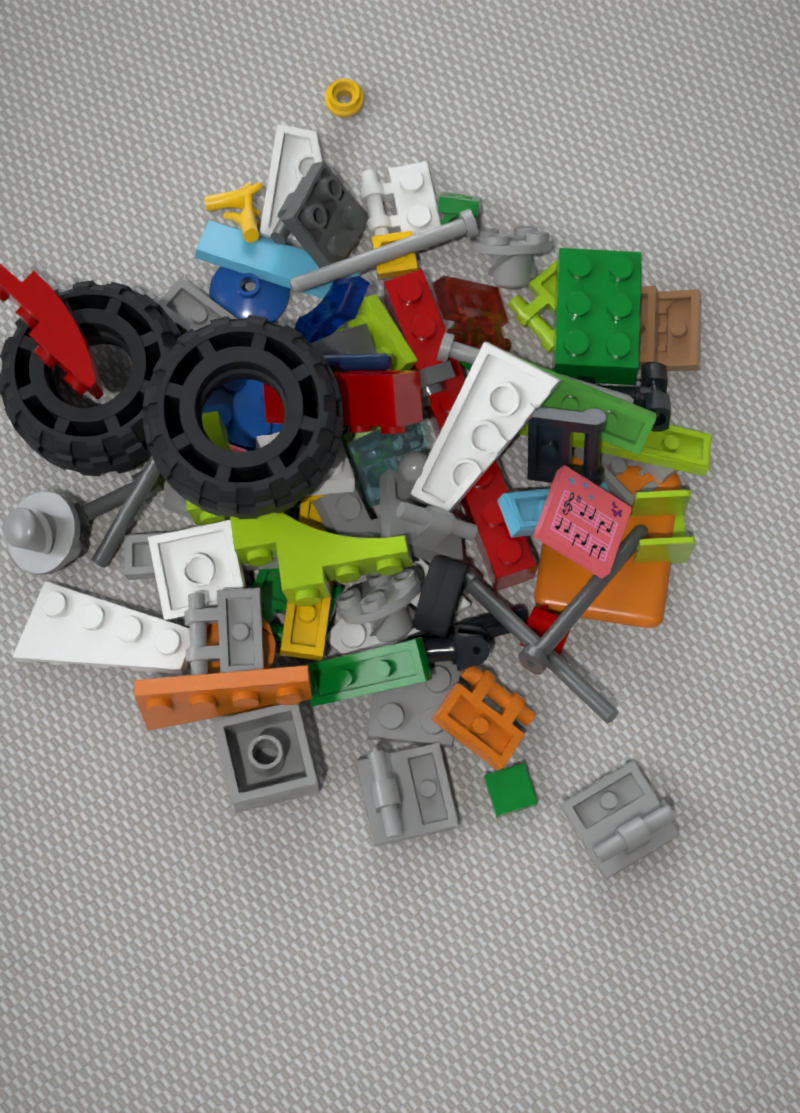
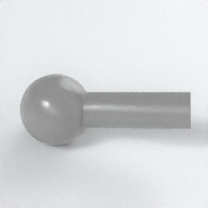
[398,451,428,485]

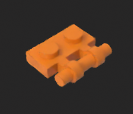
[431,666,536,771]

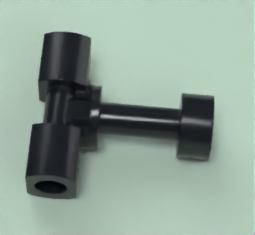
[577,362,671,432]

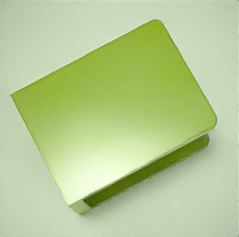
[630,490,695,563]

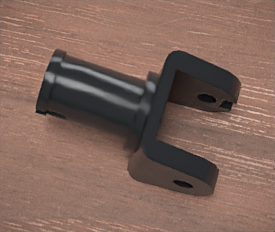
[411,624,491,671]

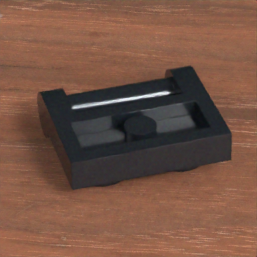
[527,407,607,486]

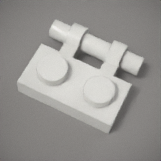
[360,161,441,236]

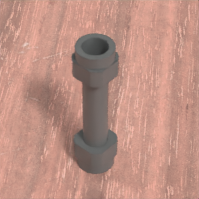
[74,471,161,531]

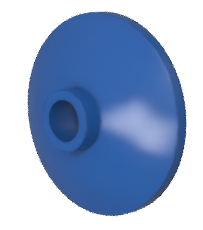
[209,266,290,323]

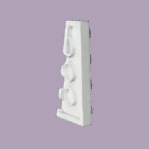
[411,342,563,512]
[12,581,190,674]

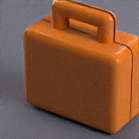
[534,456,682,629]

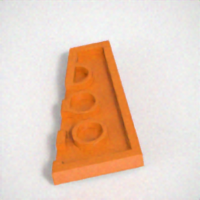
[134,665,312,731]

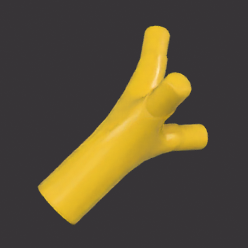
[204,182,263,217]
[223,194,261,243]

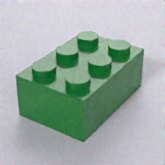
[552,248,642,385]

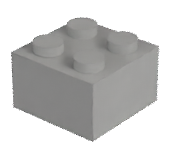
[213,704,319,813]

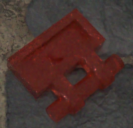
[432,275,512,352]

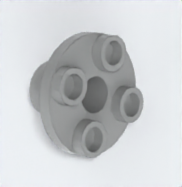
[471,226,553,289]
[3,491,81,575]
[336,569,421,643]

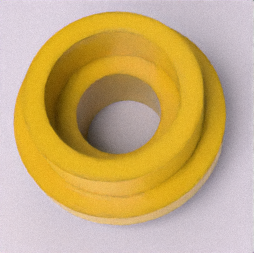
[325,78,364,118]

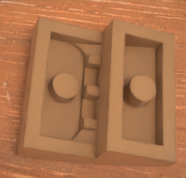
[638,286,702,371]

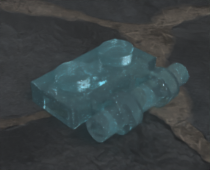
[347,423,429,508]

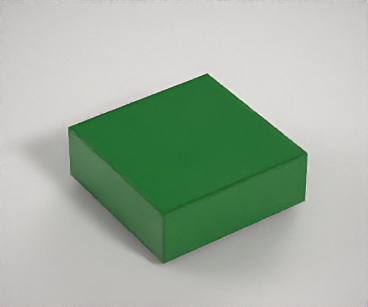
[483,763,538,818]

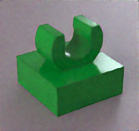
[437,191,482,235]

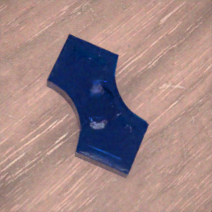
[294,276,370,344]

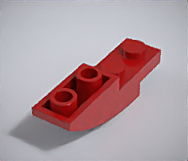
[0,263,104,400]

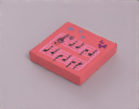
[533,465,632,579]

